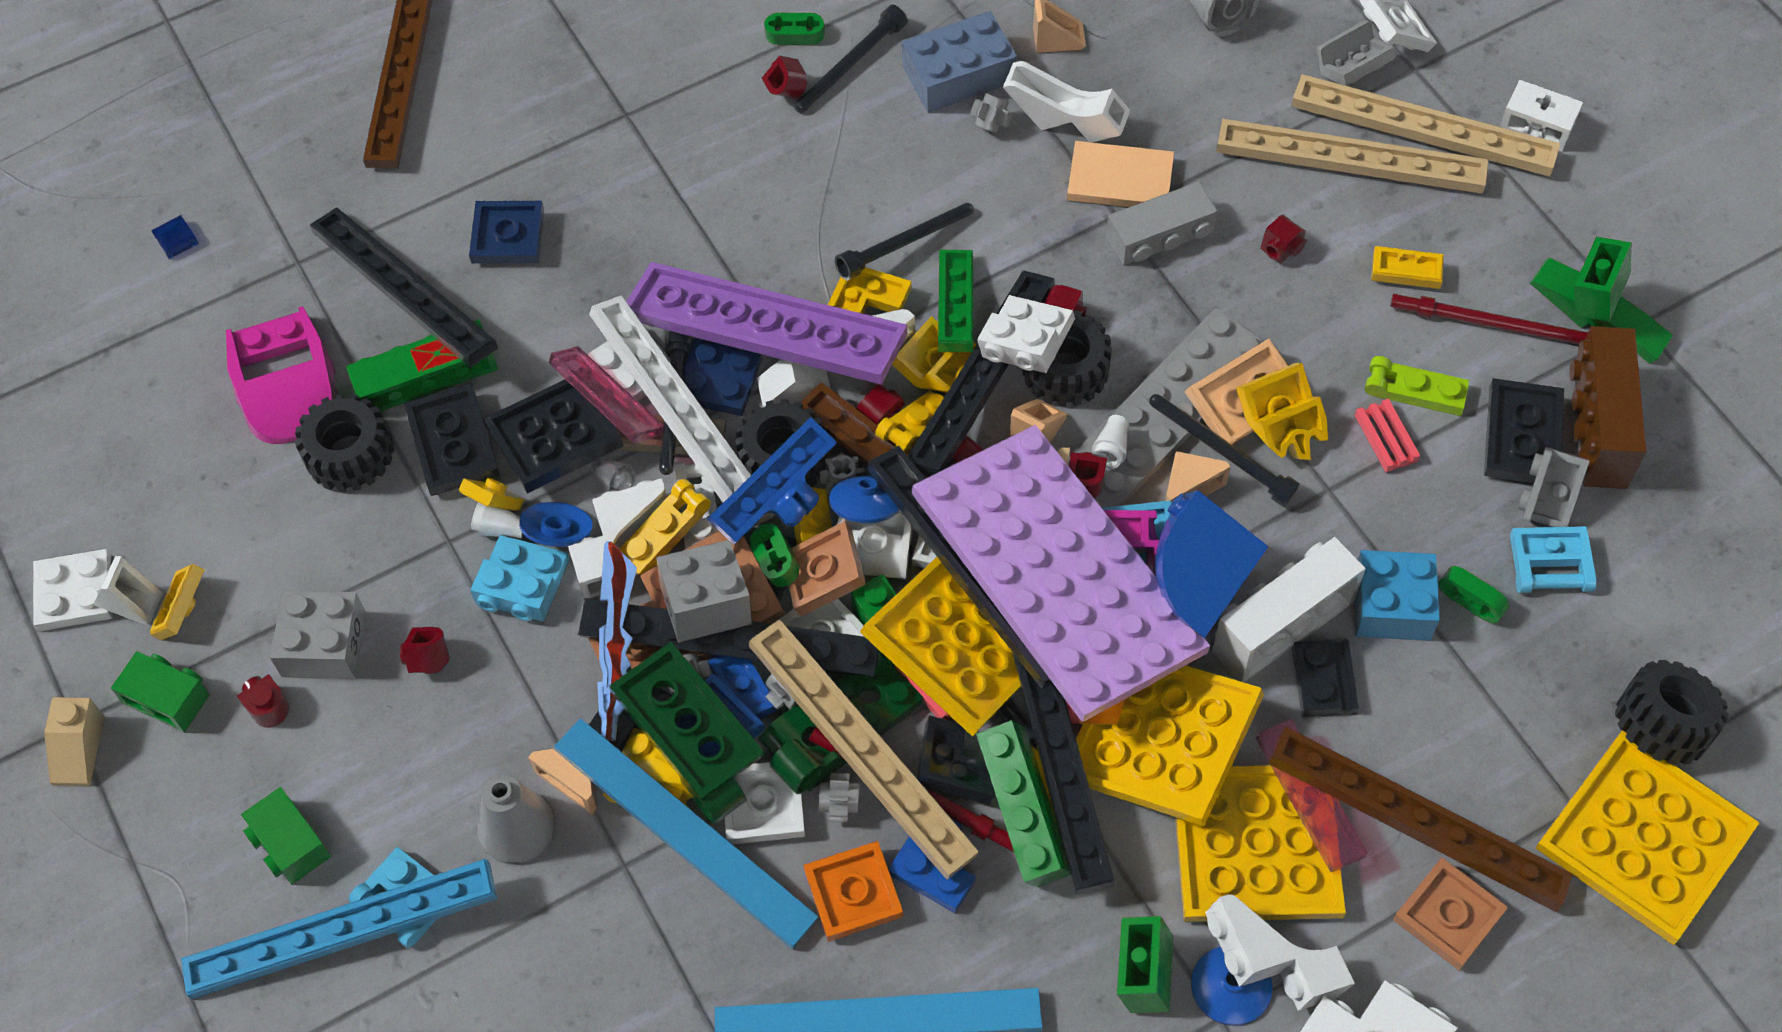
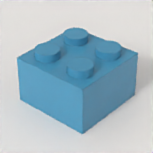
[1354,550,1440,641]

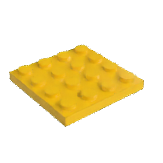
[860,557,1021,737]
[1076,665,1264,826]
[1535,731,1760,946]
[1175,765,1346,922]

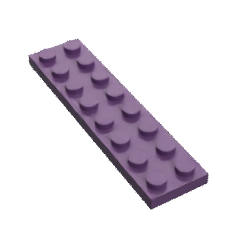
[626,262,908,385]

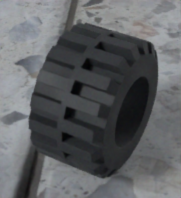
[1022,310,1112,407]
[295,394,394,492]
[735,399,827,487]
[1615,660,1729,765]

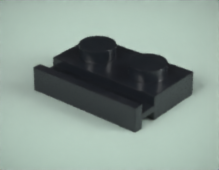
[1292,639,1359,717]

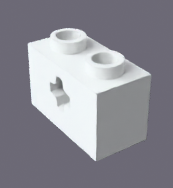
[1500,80,1583,151]

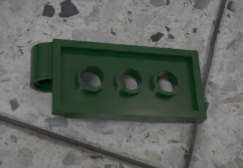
[609,642,765,825]
[758,654,923,795]

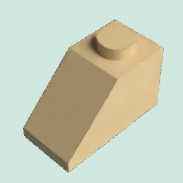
[44,697,105,786]

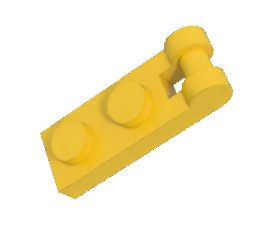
[875,390,944,454]
[616,478,711,575]

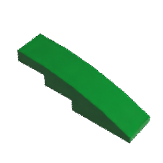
[1530,257,1673,364]

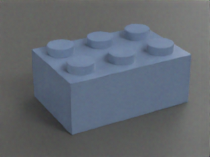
[902,11,1017,113]

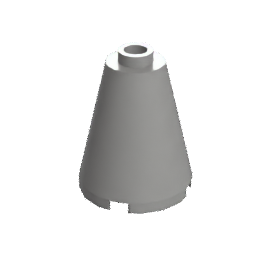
[1189,0,1259,36]
[477,775,555,864]

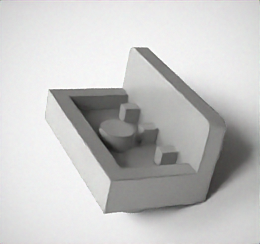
[1316,20,1396,86]
[1518,447,1590,527]

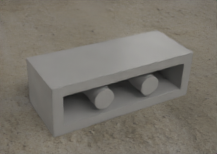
[1106,182,1218,266]

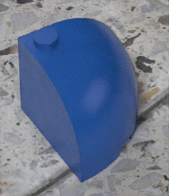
[1155,490,1269,638]

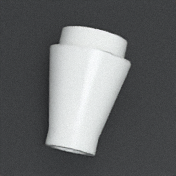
[1091,415,1129,469]
[471,502,524,540]

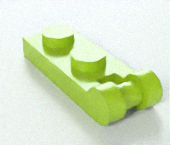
[1365,356,1470,416]

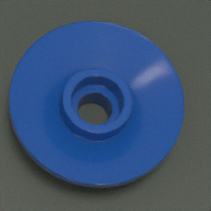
[829,476,900,523]
[519,502,593,547]
[1191,947,1273,1026]

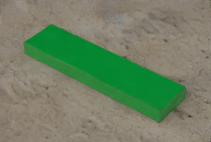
[938,249,973,352]

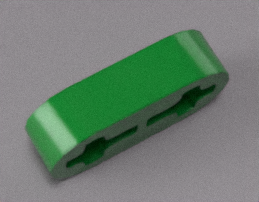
[764,12,825,45]
[750,523,800,587]
[1438,566,1509,623]

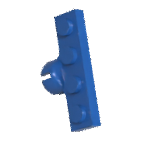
[708,417,837,545]

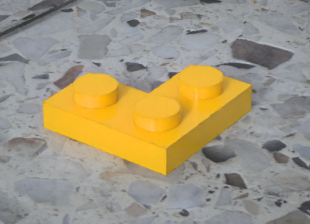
[827,267,912,314]

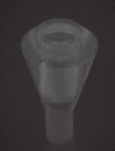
[585,458,635,492]

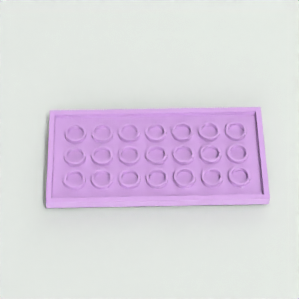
[912,425,1210,722]

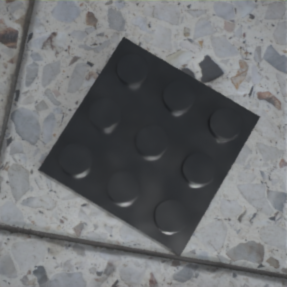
[483,373,624,494]

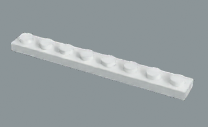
[589,296,774,526]

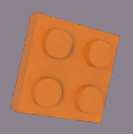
[803,841,904,942]

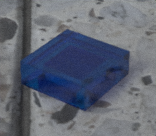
[151,215,199,259]

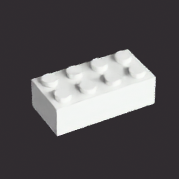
[1212,537,1366,682]

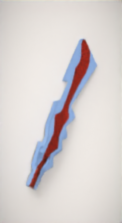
[597,541,637,741]

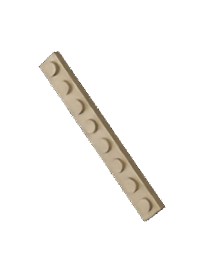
[1291,74,1561,177]
[1216,118,1488,194]
[749,619,979,880]

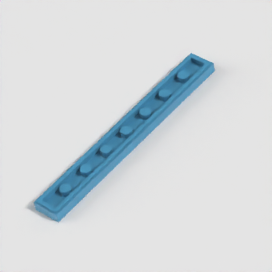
[554,718,818,950]
[181,859,498,999]
[714,988,1042,1032]

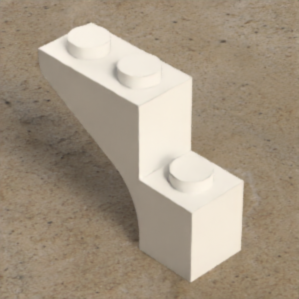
[1003,61,1131,143]
[568,478,667,599]
[1205,895,1355,1011]
[1301,980,1457,1032]

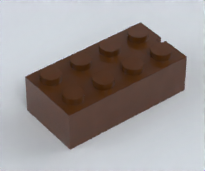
[1569,326,1647,489]

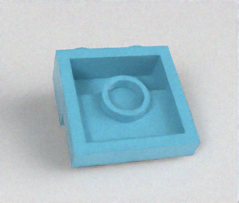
[470,535,570,622]

